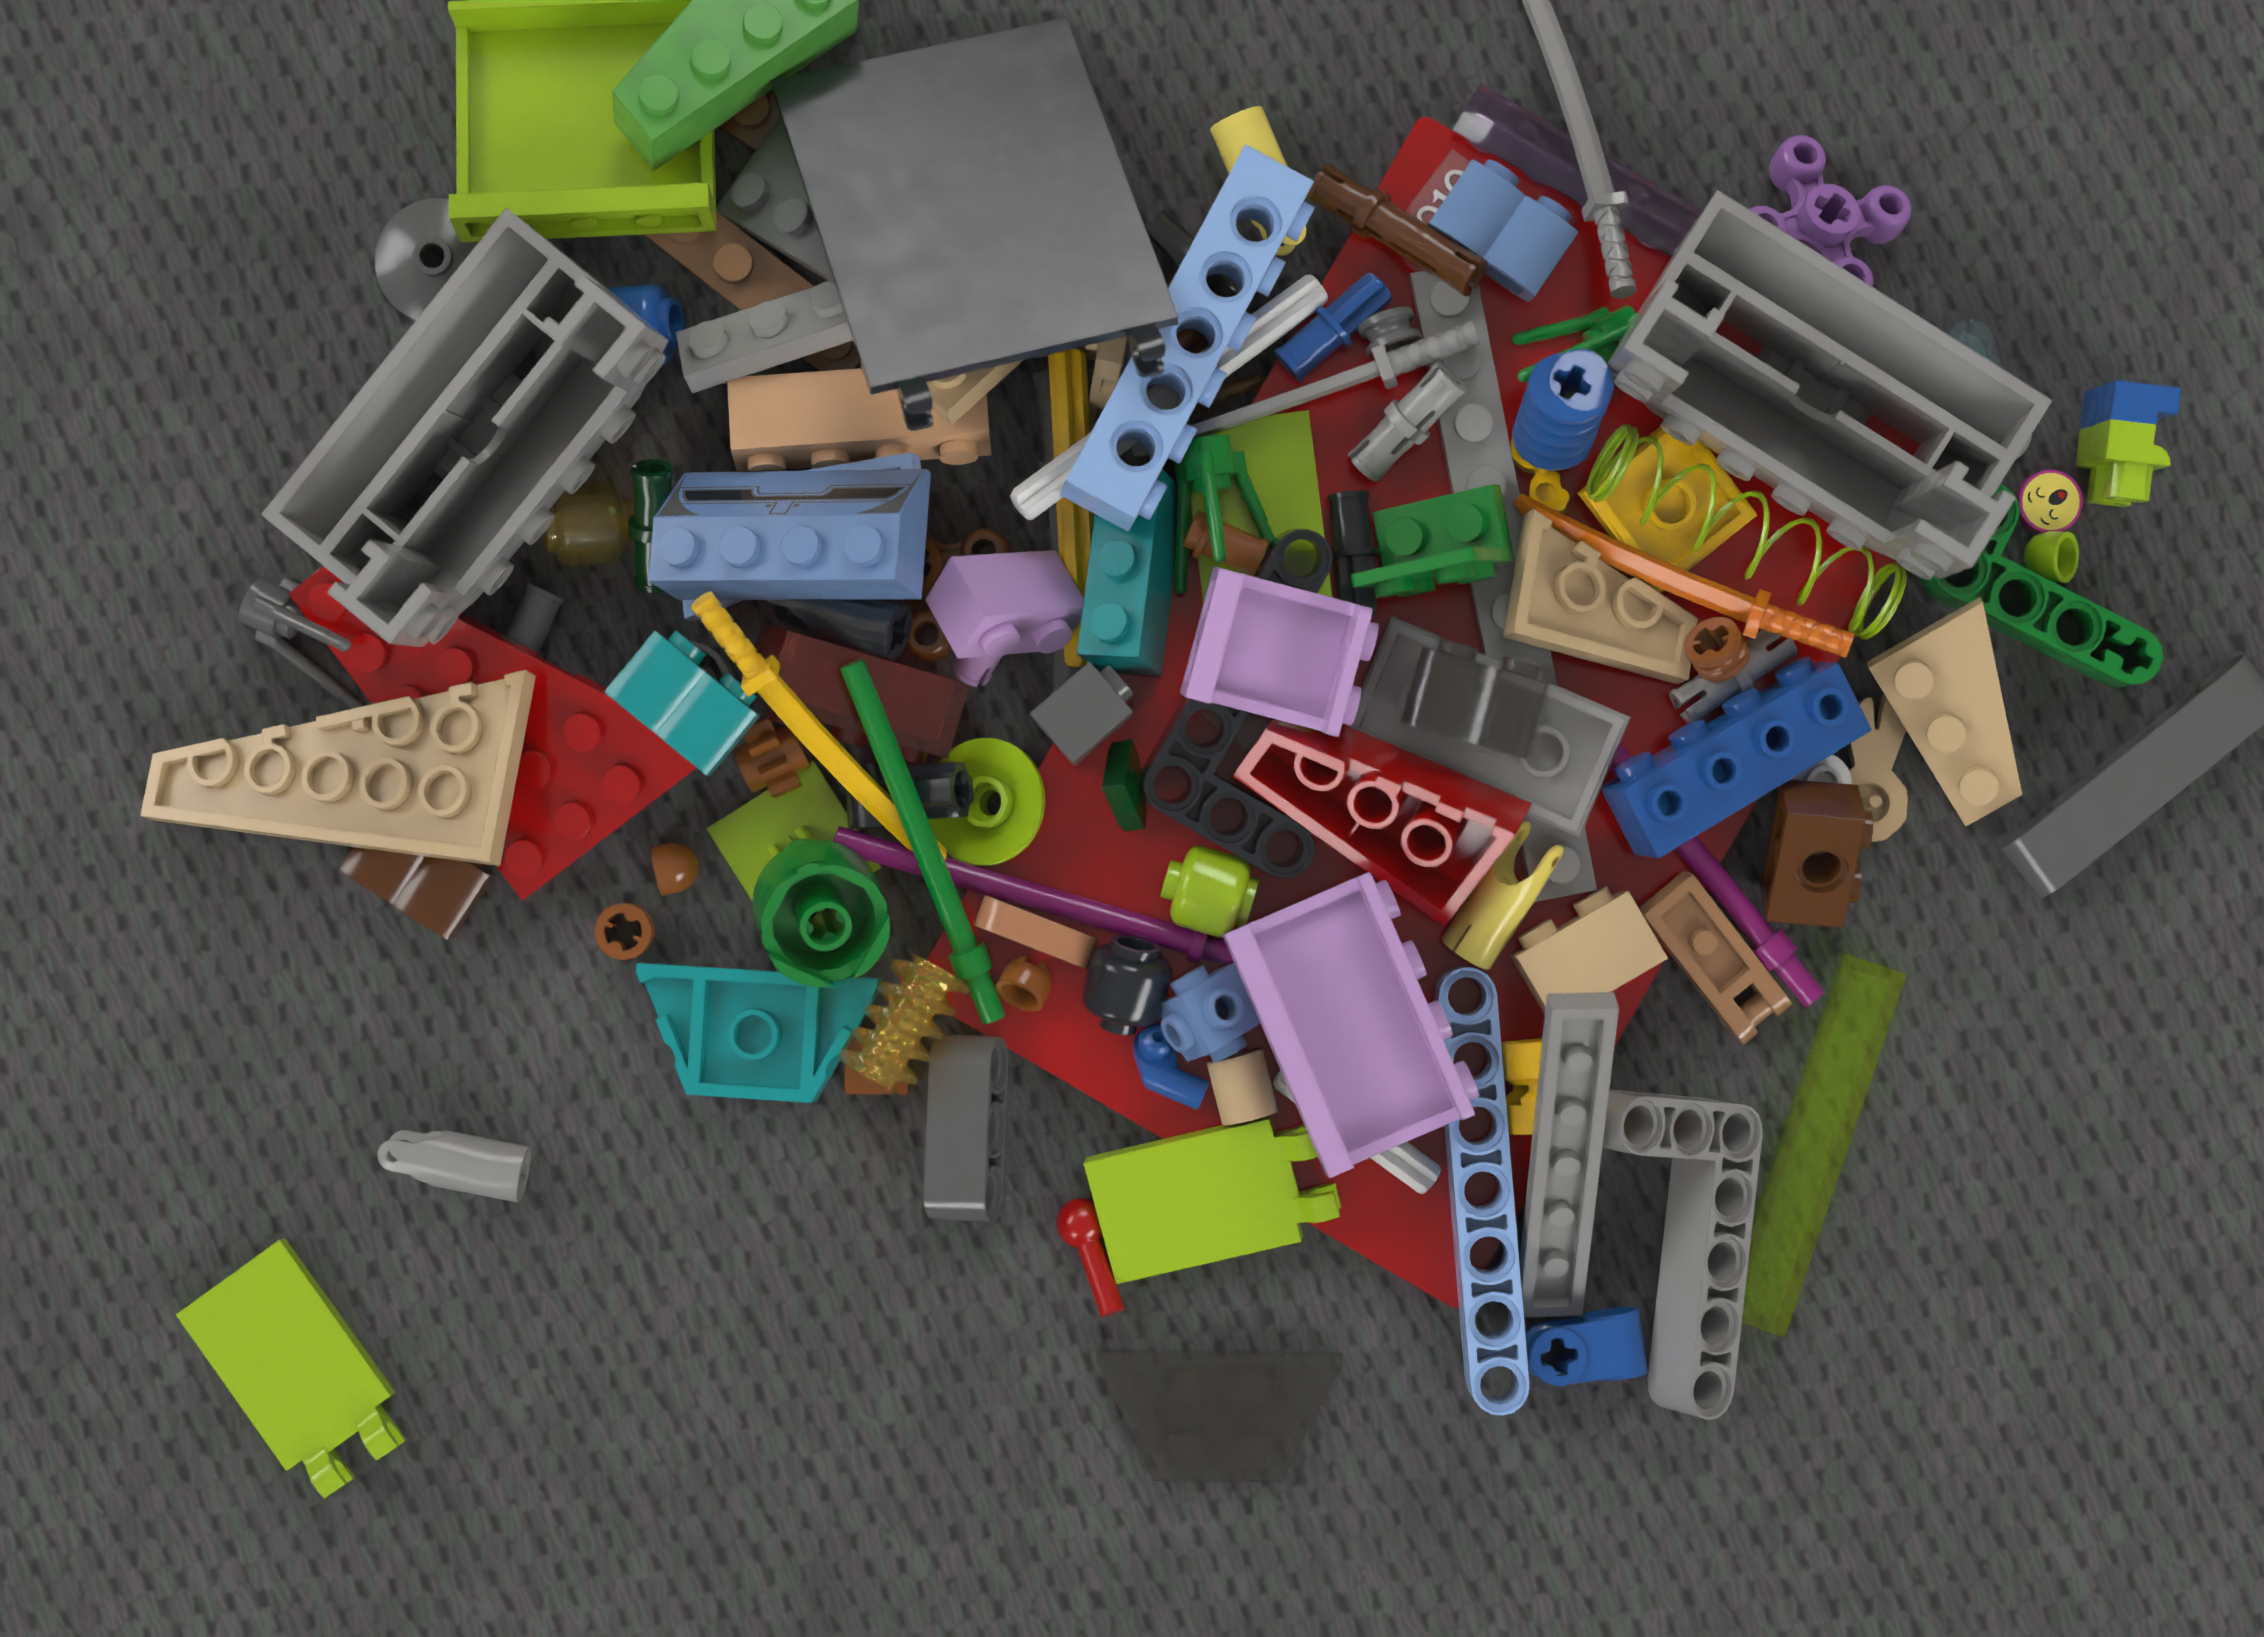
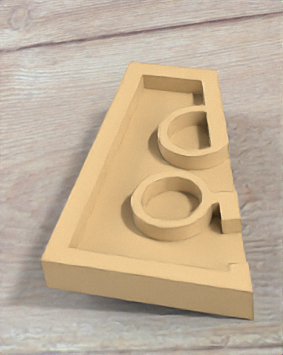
[1867,597,2022,827]

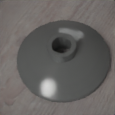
[375,198,478,320]

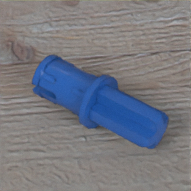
[1274,273,1392,383]

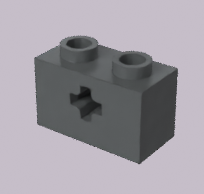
[1030,661,1134,767]

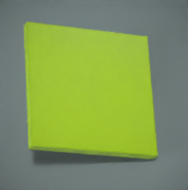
[706,761,882,902]

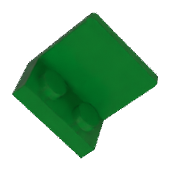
[1351,484,1515,598]

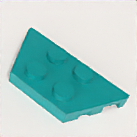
[636,963,883,1103]

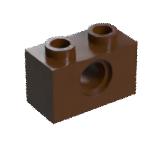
[1760,779,1873,927]

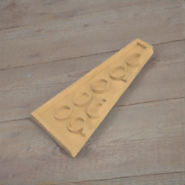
[140,670,536,866]

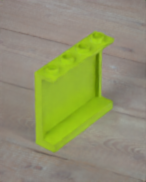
[448,0,717,243]

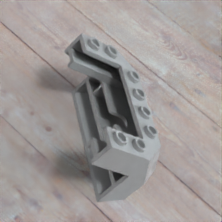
[1607,190,2053,580]
[261,208,669,647]

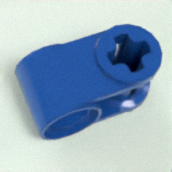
[1525,1307,1648,1386]

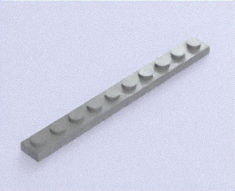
[1409,271,1597,902]

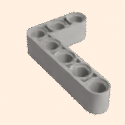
[1602,1090,1762,1420]

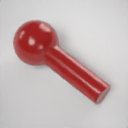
[1056,1198,1125,1318]

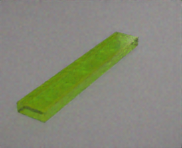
[1742,953,1907,1337]

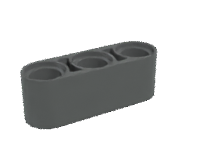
[924,1034,1008,1223]

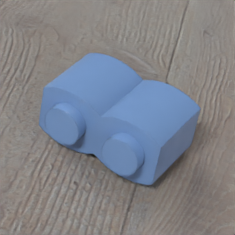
[1428,159,1578,302]

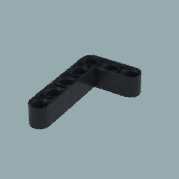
[1140,528,1333,878]

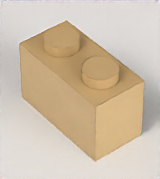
[1510,886,1668,1015]

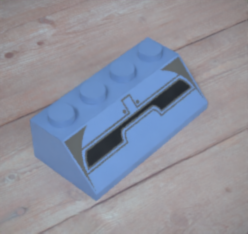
[648,469,931,600]

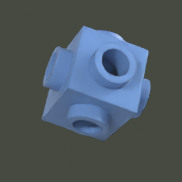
[1161,963,1260,1063]

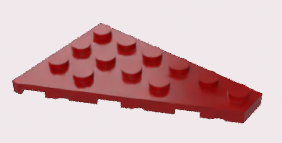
[288,566,697,900]

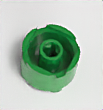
[752,838,890,988]

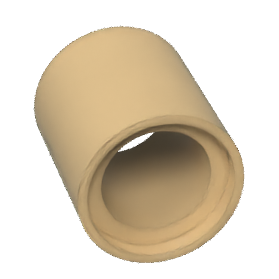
[1207,1049,1278,1126]

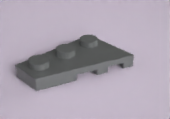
[716,115,835,285]

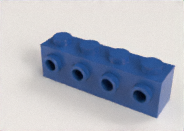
[1601,657,1872,859]

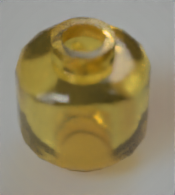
[542,481,634,567]

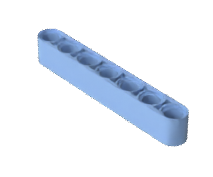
[1433,966,1529,1416]

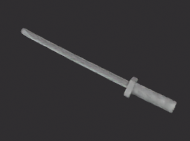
[1522,0,1637,298]
[1131,320,1481,457]

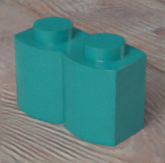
[604,630,760,776]

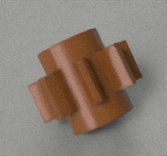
[733,717,811,798]

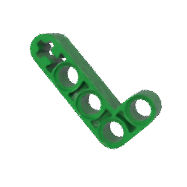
[1920,484,2163,688]

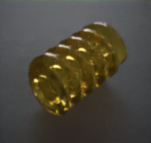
[839,952,970,1098]

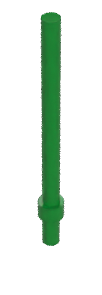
[840,659,1006,1024]

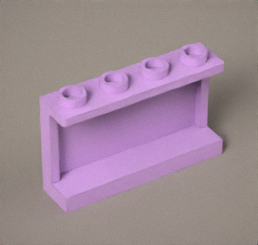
[1222,872,1479,1178]

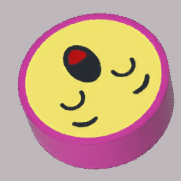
[2015,470,2083,534]

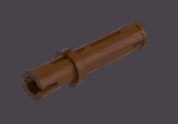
[1308,164,1488,296]

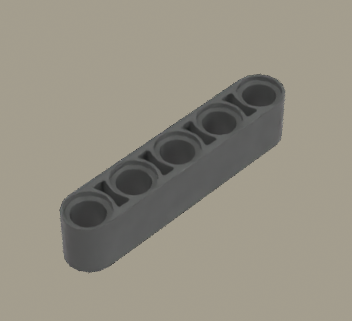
[1999,654,2264,898]

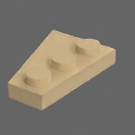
[1503,509,1698,684]

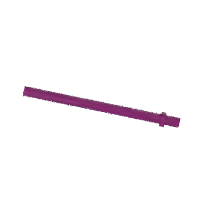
[834,826,1234,965]

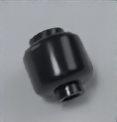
[1082,935,1172,1035]

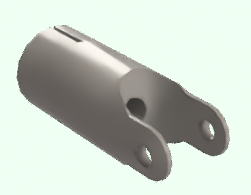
[377,1130,532,1203]

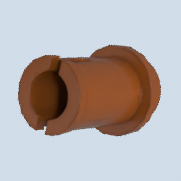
[1182,510,1269,577]

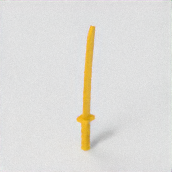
[691,591,947,860]

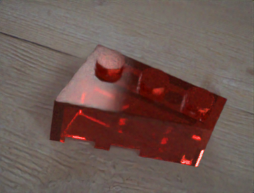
[753,624,969,764]

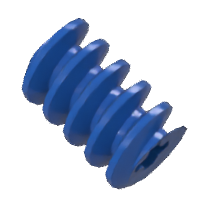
[1512,349,1614,471]

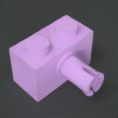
[925,550,1084,687]

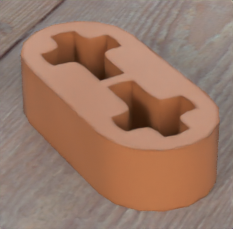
[973,895,1098,969]

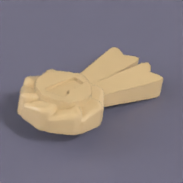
[1847,694,1908,842]

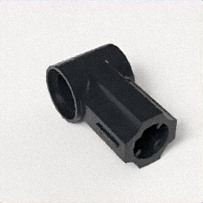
[846,761,974,829]

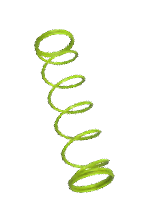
[1586,424,1907,640]

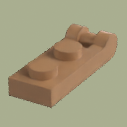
[1639,870,1792,1046]

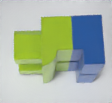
[2076,380,2181,507]

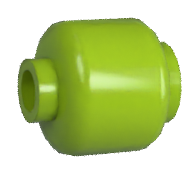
[1160,845,1259,938]

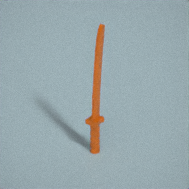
[1514,494,1855,658]

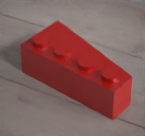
[1233,719,1532,927]

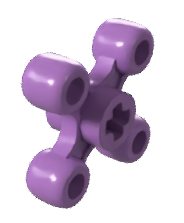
[1749,135,1912,287]

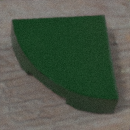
[1102,739,1146,832]

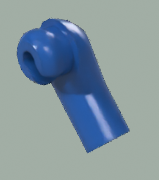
[1132,1023,1209,1110]

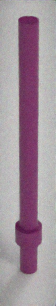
[1580,694,1825,1007]

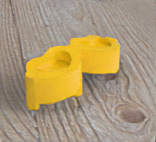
[1510,437,1570,514]

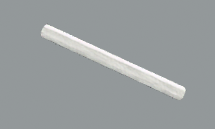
[1010,274,1328,520]

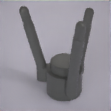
[238,577,365,709]

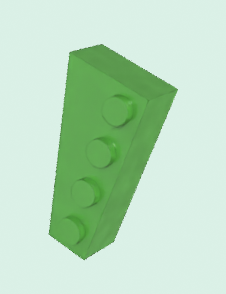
[612,0,859,171]

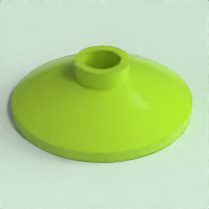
[929,738,1045,866]

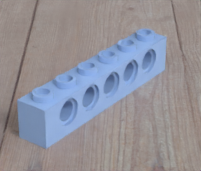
[1060,144,1315,532]

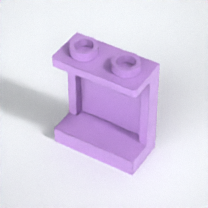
[1180,566,1379,737]

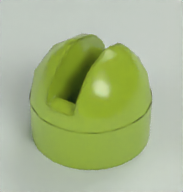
[2023,531,2079,583]

